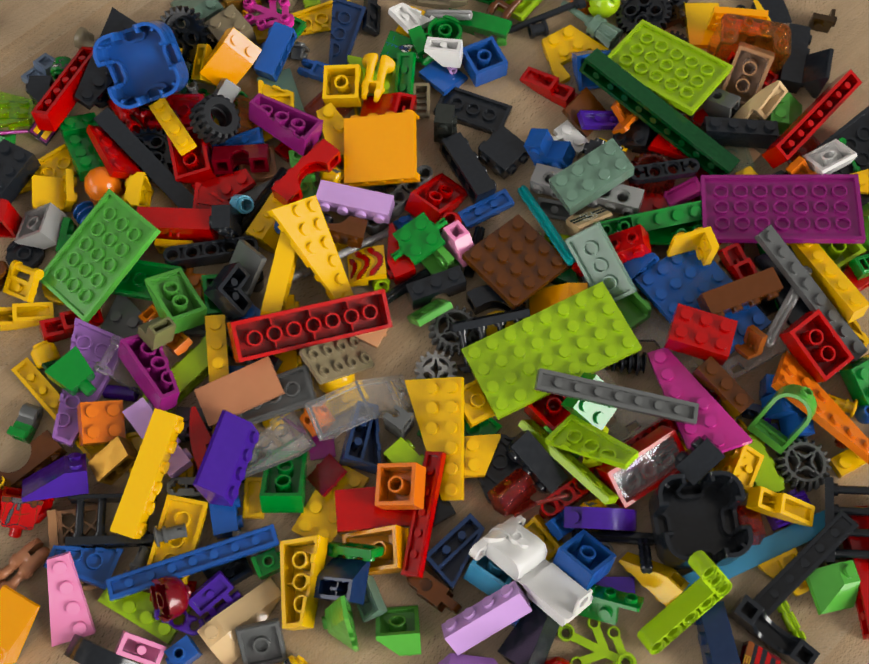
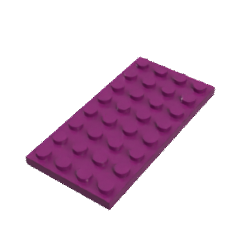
[700,174,866,244]

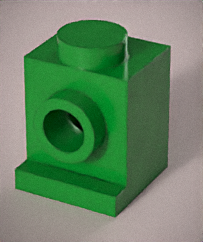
[250,548,280,580]

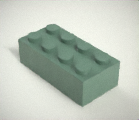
[549,138,634,216]

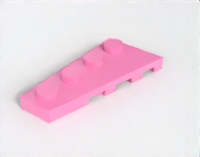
[47,551,96,647]

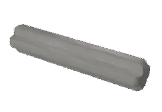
[425,9,473,20]

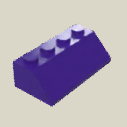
[193,410,259,507]

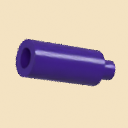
[102,384,139,402]

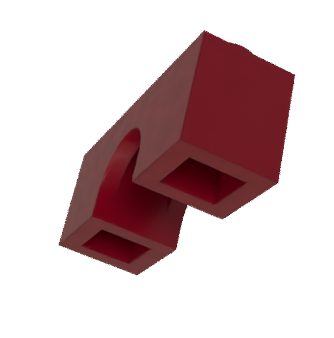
[211,144,271,175]

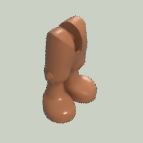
[0,537,50,591]

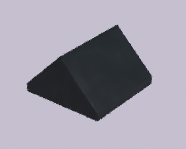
[802,48,834,99]

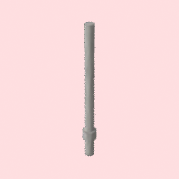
[292,230,388,281]

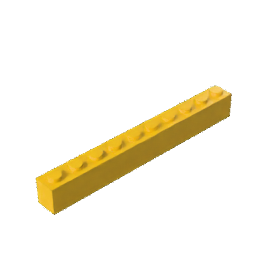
[734,166,869,324]

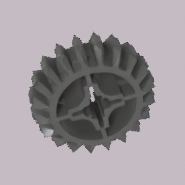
[428,305,479,357]
[774,437,832,492]

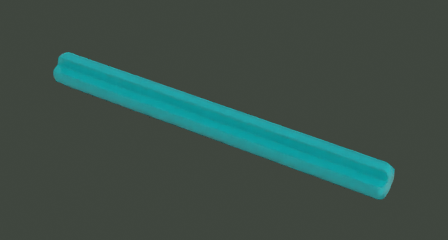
[517,185,576,266]

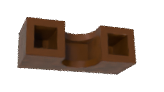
[692,356,755,419]

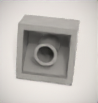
[14,202,67,249]

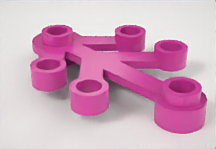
[243,0,295,31]

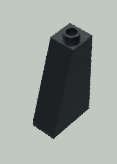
[497,602,560,664]

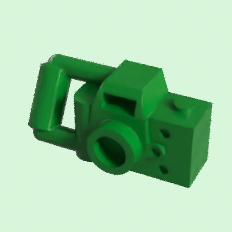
[408,25,434,66]

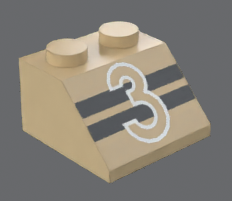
[564,206,613,236]

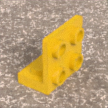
[666,226,720,266]
[713,445,764,493]

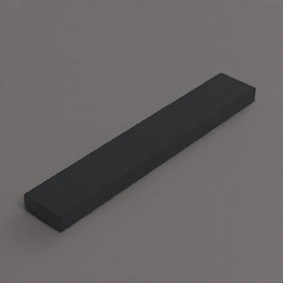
[753,510,859,617]

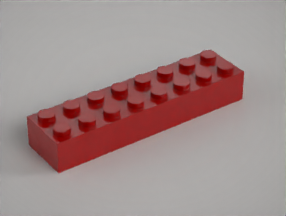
[227,289,393,363]

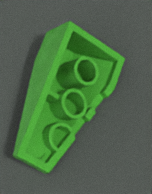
[322,595,359,652]

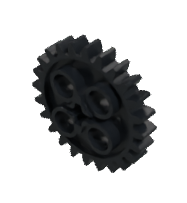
[615,0,672,36]
[161,5,211,65]
[133,127,173,182]

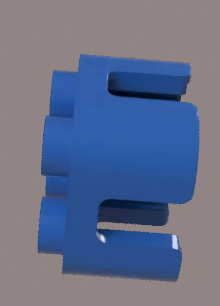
[93,21,189,109]

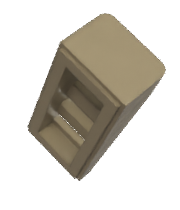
[413,83,430,118]

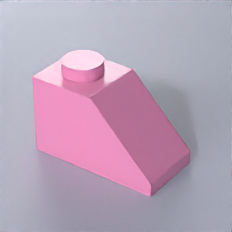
[114,630,167,664]

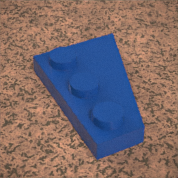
[44,545,124,590]

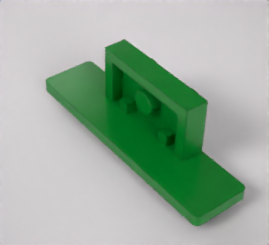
[578,585,644,625]

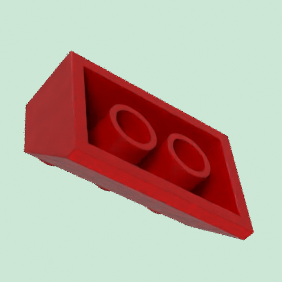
[167,126,217,184]

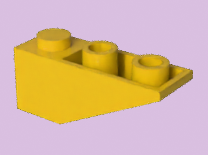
[618,552,689,607]

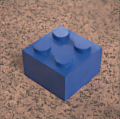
[462,36,508,87]
[553,529,617,590]

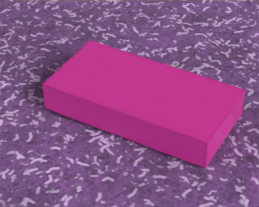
[662,176,701,206]

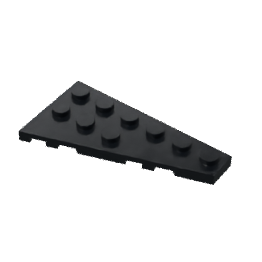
[74,7,137,110]

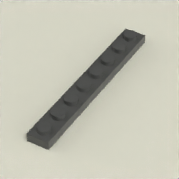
[754,225,868,363]
[534,368,699,425]

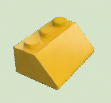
[246,192,284,254]

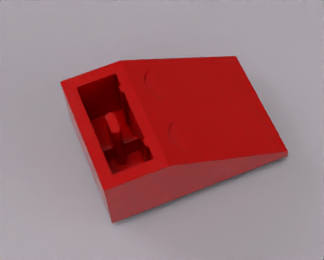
[360,92,417,117]

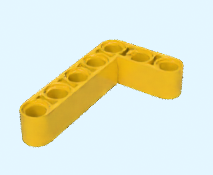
[260,231,298,315]

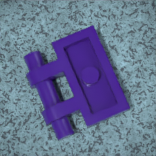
[189,570,243,623]

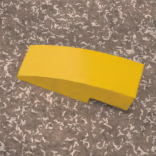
[0,302,54,331]
[746,486,815,527]

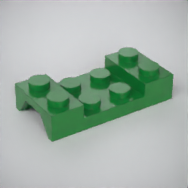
[59,112,104,182]

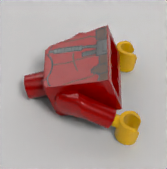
[0,476,54,538]

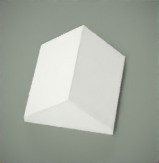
[803,139,857,175]

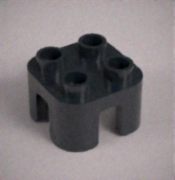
[649,470,753,570]

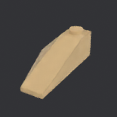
[197,577,281,664]

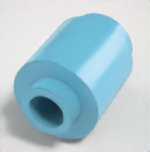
[229,194,254,214]

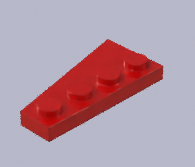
[86,125,142,179]

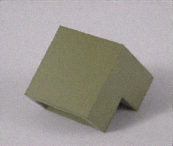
[137,316,176,351]

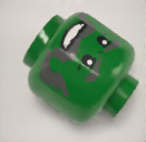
[50,56,71,80]

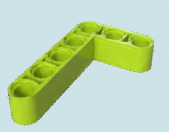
[637,550,732,655]

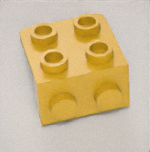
[31,168,78,212]

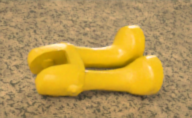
[360,53,396,103]

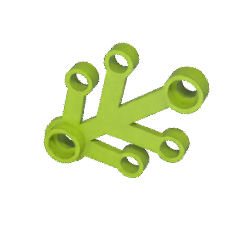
[557,618,637,664]

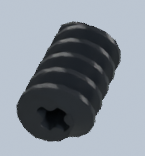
[604,352,647,376]

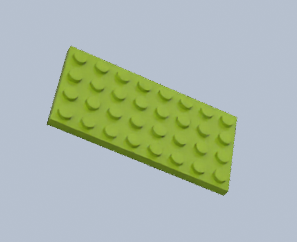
[461,281,642,420]

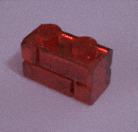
[487,468,537,517]

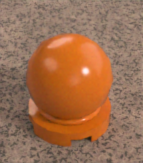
[84,166,126,206]

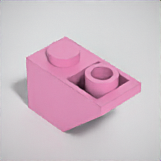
[442,220,474,268]

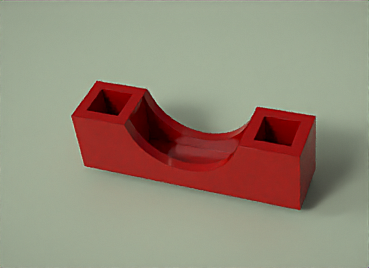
[271,138,342,205]

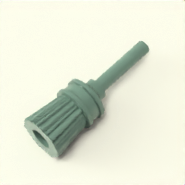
[561,0,623,50]

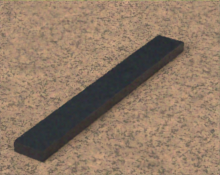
[93,107,194,208]

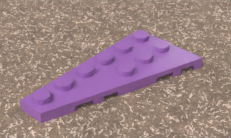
[52,318,124,447]

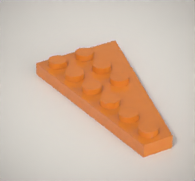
[771,350,869,464]

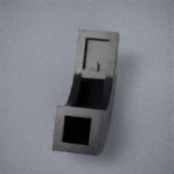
[466,285,527,318]
[64,634,139,664]

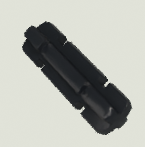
[638,537,653,574]

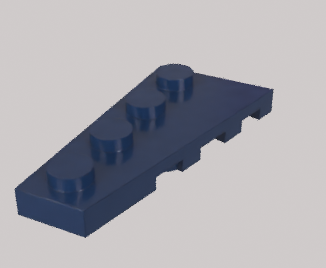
[329,0,366,65]

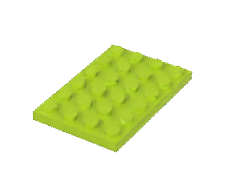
[607,19,733,116]

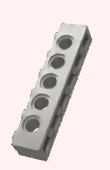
[530,163,645,216]

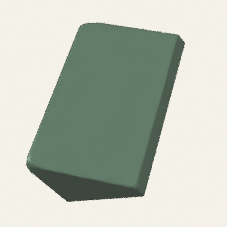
[356,575,387,622]

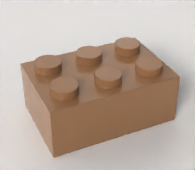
[722,41,775,105]

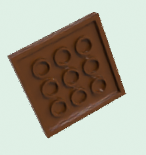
[462,214,570,310]

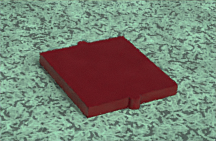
[307,453,348,497]

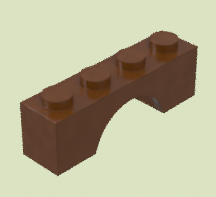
[294,201,368,249]
[0,430,67,490]

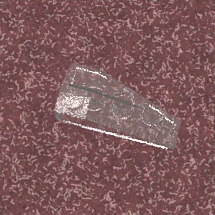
[245,411,316,478]

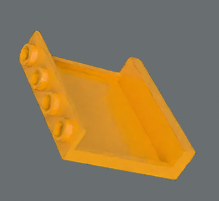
[344,110,420,187]

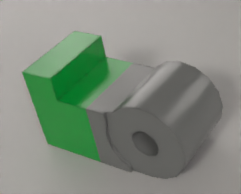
[6,403,44,444]

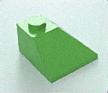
[806,560,861,615]
[376,605,421,656]

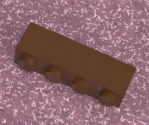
[696,267,784,317]

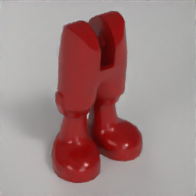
[107,99,155,133]

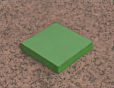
[407,298,453,327]

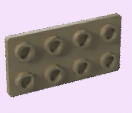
[299,336,375,385]

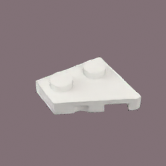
[388,2,435,33]

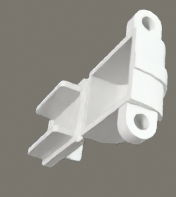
[469,514,593,627]

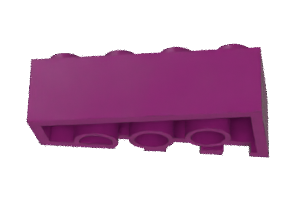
[249,93,323,156]
[118,334,179,411]

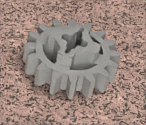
[414,350,457,379]

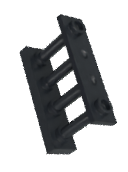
[449,307,531,373]
[825,477,869,565]
[65,493,157,548]

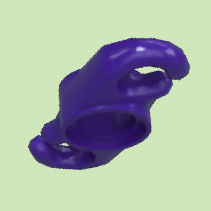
[154,609,205,636]

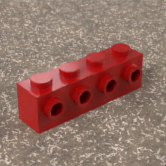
[572,224,652,277]

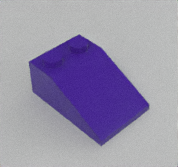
[21,452,89,502]

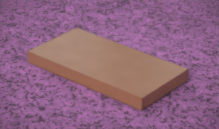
[194,356,285,428]

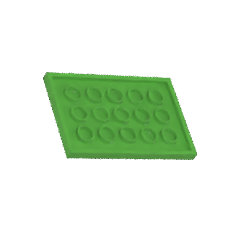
[39,189,161,323]

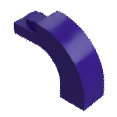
[564,506,637,531]

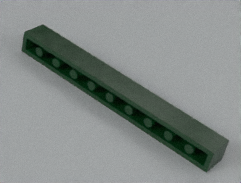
[579,48,740,175]

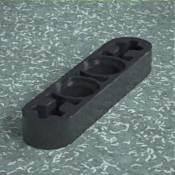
[628,158,700,185]

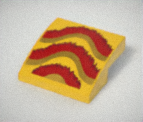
[347,245,387,287]

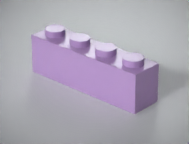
[316,180,395,224]
[122,397,193,478]
[441,580,532,655]

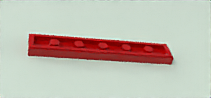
[401,451,446,578]

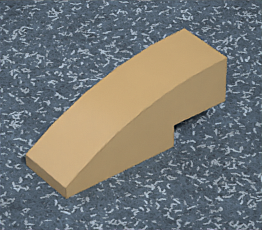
[732,80,788,120]

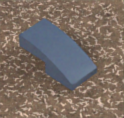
[21,53,55,83]

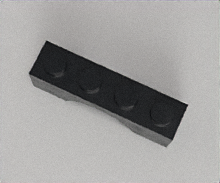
[727,594,821,664]

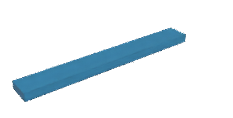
[682,510,825,591]

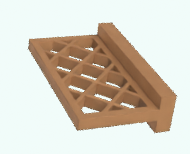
[47,504,105,592]

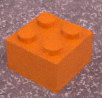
[77,400,126,447]
[374,462,426,510]

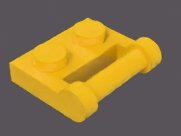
[3,260,44,303]

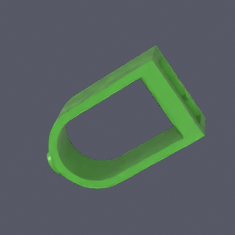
[747,384,817,455]

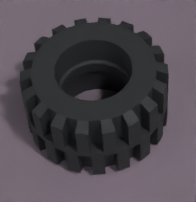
[189,94,241,145]

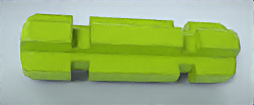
[777,600,806,640]

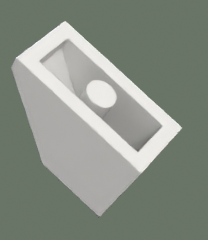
[424,37,463,68]

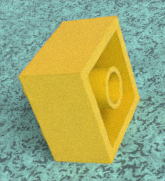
[322,64,363,108]

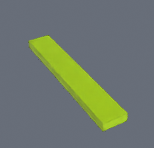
[518,419,619,505]

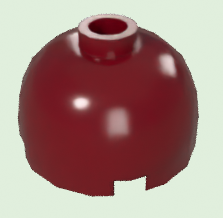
[150,575,191,622]

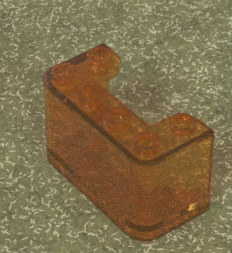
[707,14,791,74]

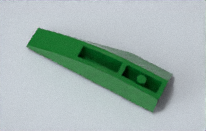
[593,200,702,245]

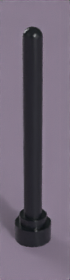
[508,0,587,34]

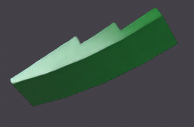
[449,8,512,39]

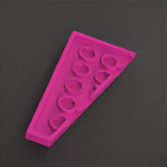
[647,348,753,453]

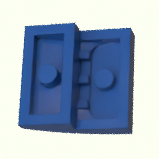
[419,61,468,96]

